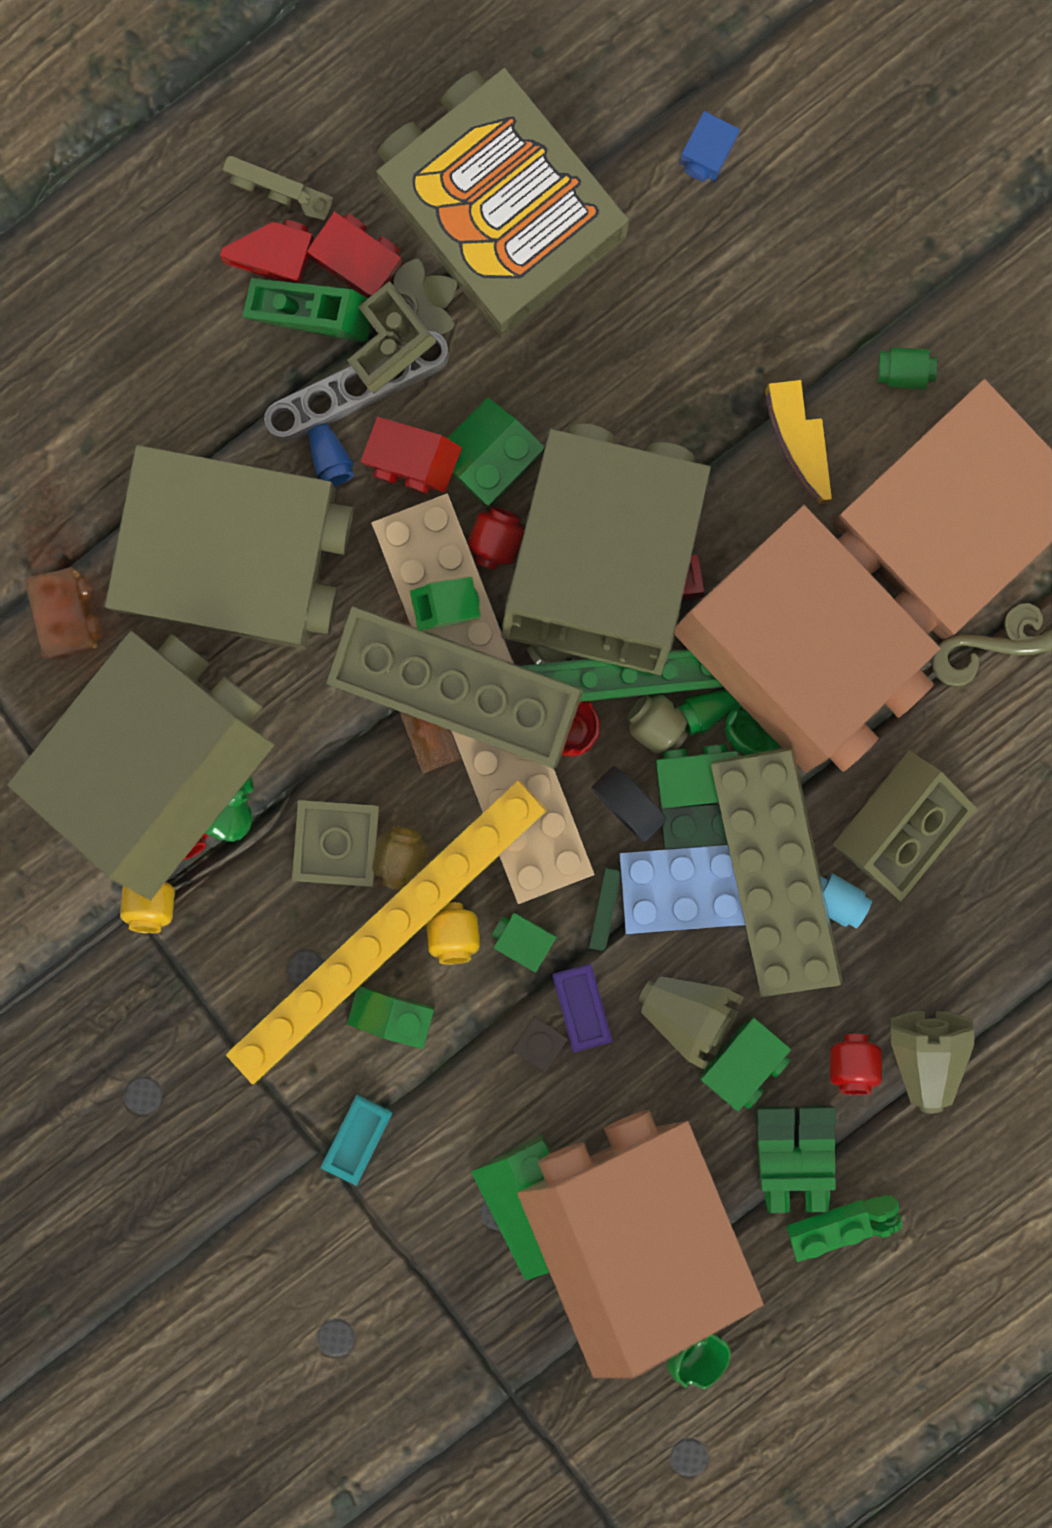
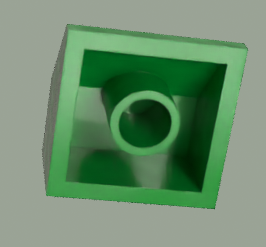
[447,397,545,511]

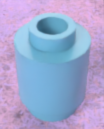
[821,873,872,928]

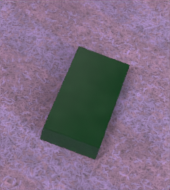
[589,867,621,951]

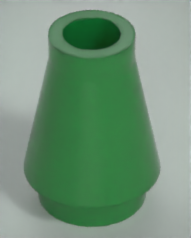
[678,688,739,736]

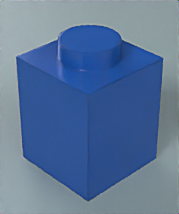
[680,111,740,182]

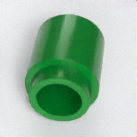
[878,347,937,390]

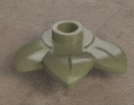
[394,259,457,335]

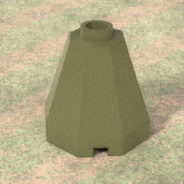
[639,976,744,1069]
[890,1011,975,1113]

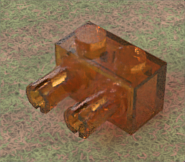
[25,568,101,660]

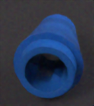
[307,424,354,487]

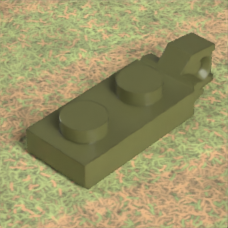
[222,155,335,222]

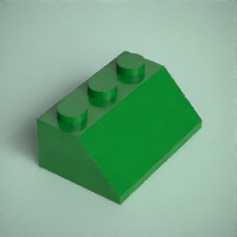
[471,1135,552,1280]

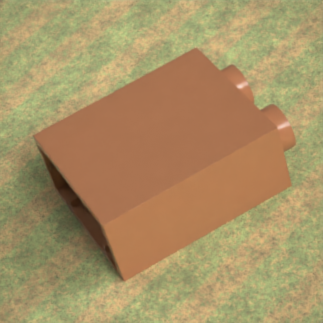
[831,379,1052,640]
[674,505,941,773]
[517,1110,764,1378]

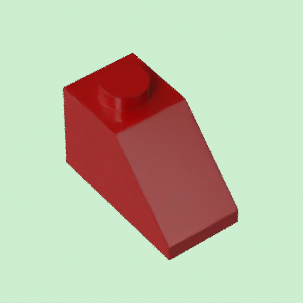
[220,220,314,284]

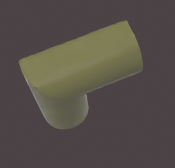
[347,281,436,394]

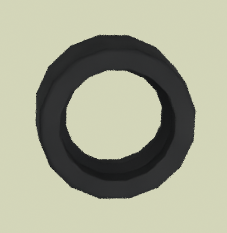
[591,766,667,842]

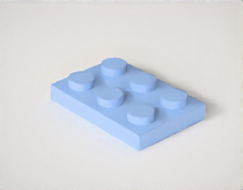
[619,845,745,934]

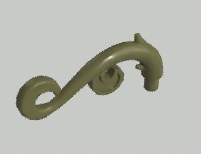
[931,603,1052,687]

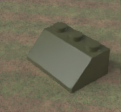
[833,750,977,902]

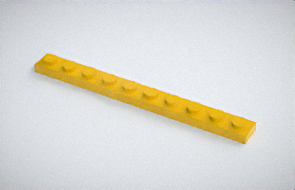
[226,780,548,1085]

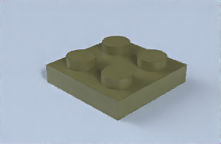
[292,800,380,887]

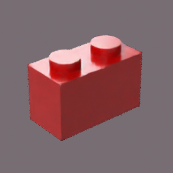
[307,212,403,298]
[360,417,462,495]

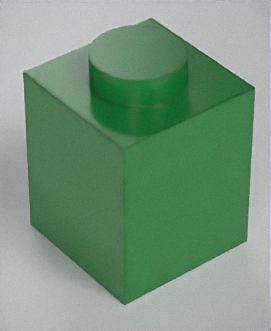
[410,576,481,631]
[491,912,556,973]

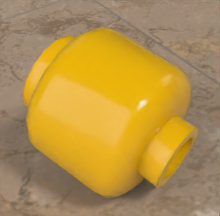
[120,882,175,933]
[426,902,480,965]

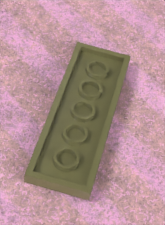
[326,606,584,768]
[711,747,842,997]

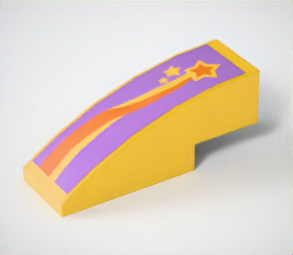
[765,380,832,505]

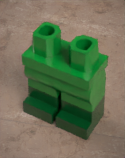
[754,1105,836,1213]

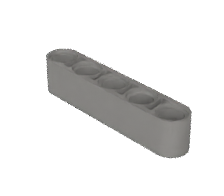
[264,331,449,443]

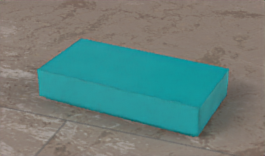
[321,1094,393,1186]

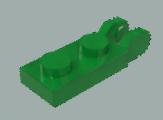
[786,1194,903,1262]

